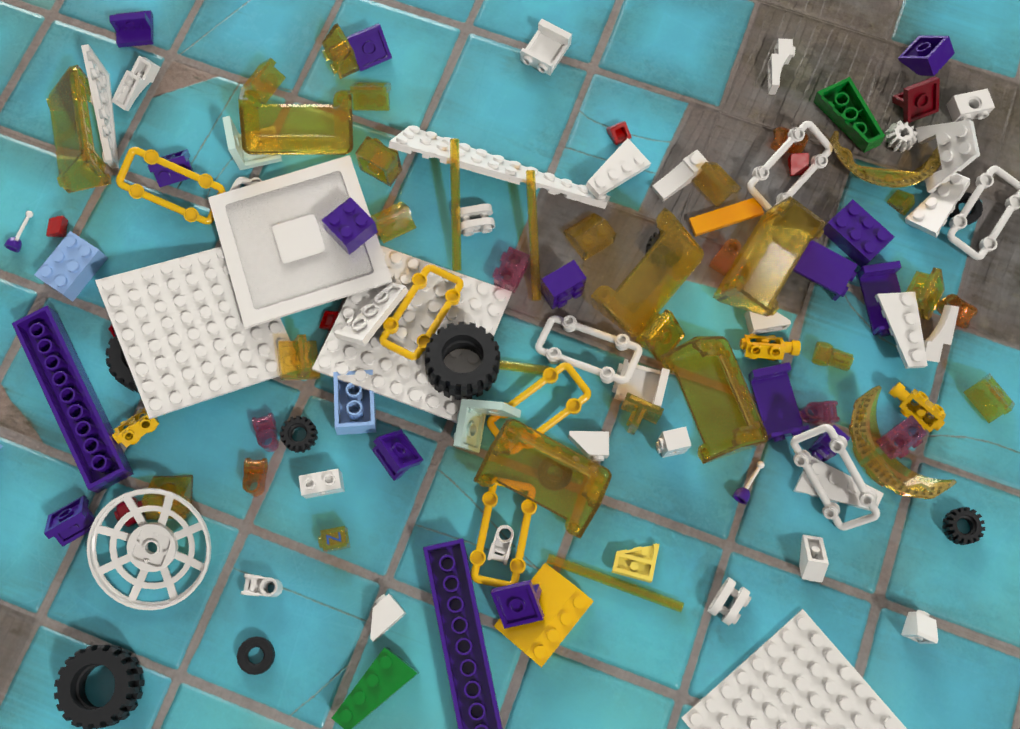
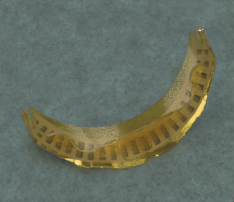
[829,131,941,188]
[849,385,957,499]

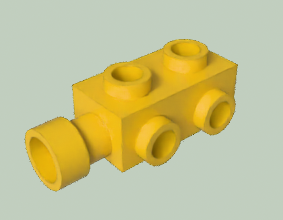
[740,333,801,361]
[889,382,946,432]
[112,408,159,448]

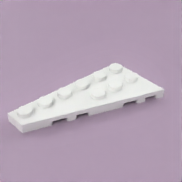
[81,44,119,169]

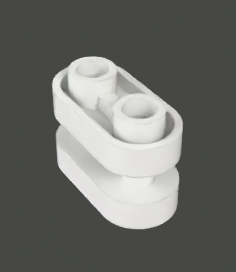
[456,204,495,237]
[707,577,752,626]

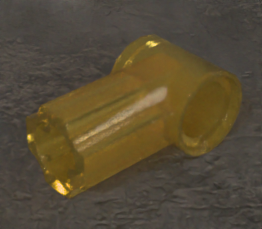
[811,342,854,371]

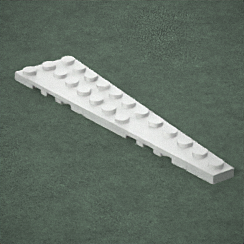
[388,125,611,209]

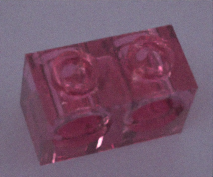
[492,247,530,294]
[876,415,928,460]

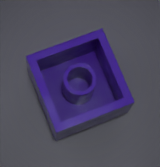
[321,197,378,255]
[541,260,586,310]

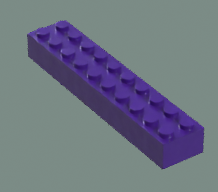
[12,305,134,493]
[423,538,503,729]

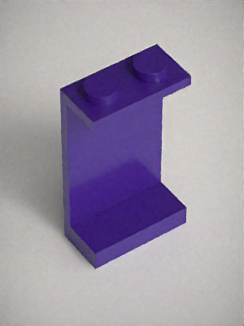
[775,232,858,301]
[857,261,902,337]
[748,362,810,442]

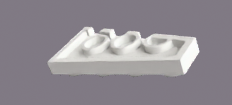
[586,138,651,199]
[905,173,970,238]
[334,282,408,346]
[875,292,928,369]
[793,456,884,511]

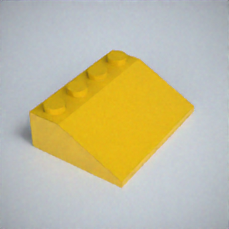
[494,563,594,668]

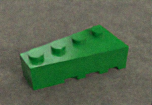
[814,77,885,153]
[331,647,419,729]

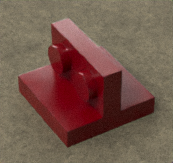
[892,76,940,123]

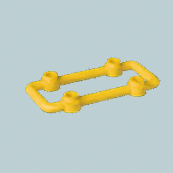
[116,147,226,225]
[379,264,464,360]
[487,362,591,455]
[470,478,537,587]

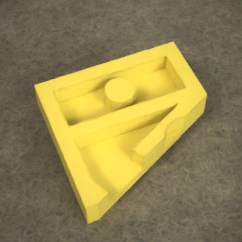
[611,543,660,583]

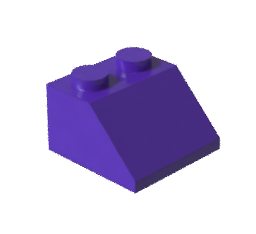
[898,35,955,76]

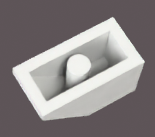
[744,305,791,335]
[568,431,609,461]
[799,535,829,582]
[370,594,406,641]
[901,610,938,644]

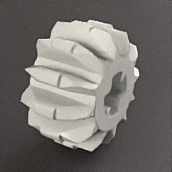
[884,120,918,153]

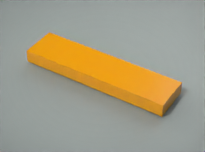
[688,198,764,237]

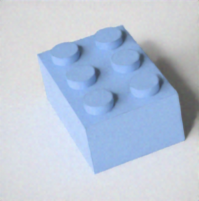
[34,231,108,302]
[333,370,377,435]

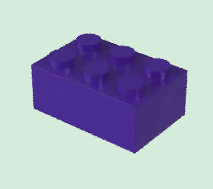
[821,199,895,267]

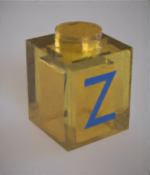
[318,526,350,552]

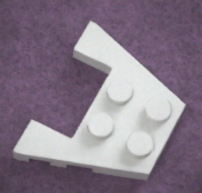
[915,120,980,193]

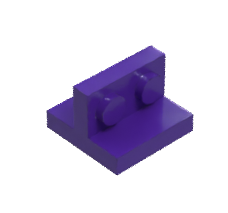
[109,10,154,48]
[346,23,392,72]
[148,149,194,187]
[372,429,423,481]
[44,495,96,547]
[491,580,544,629]

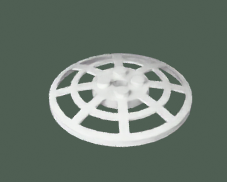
[87,488,212,610]

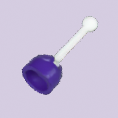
[4,211,34,253]
[732,461,765,504]

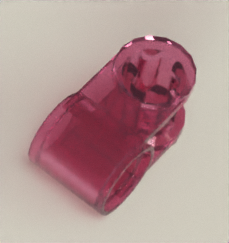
[799,401,840,423]
[252,412,279,452]

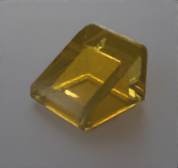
[887,189,915,216]

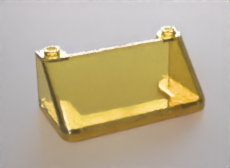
[47,65,111,193]
[238,89,353,155]
[713,196,826,317]
[591,208,704,337]
[660,336,768,464]
[473,419,612,538]

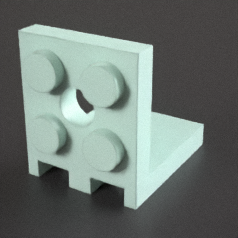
[222,116,283,170]
[453,399,521,453]

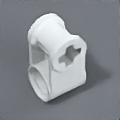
[487,525,514,566]
[241,574,283,597]

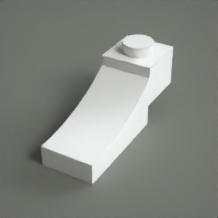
[767,38,796,95]
[111,56,161,111]
[651,150,709,202]
[924,305,959,363]

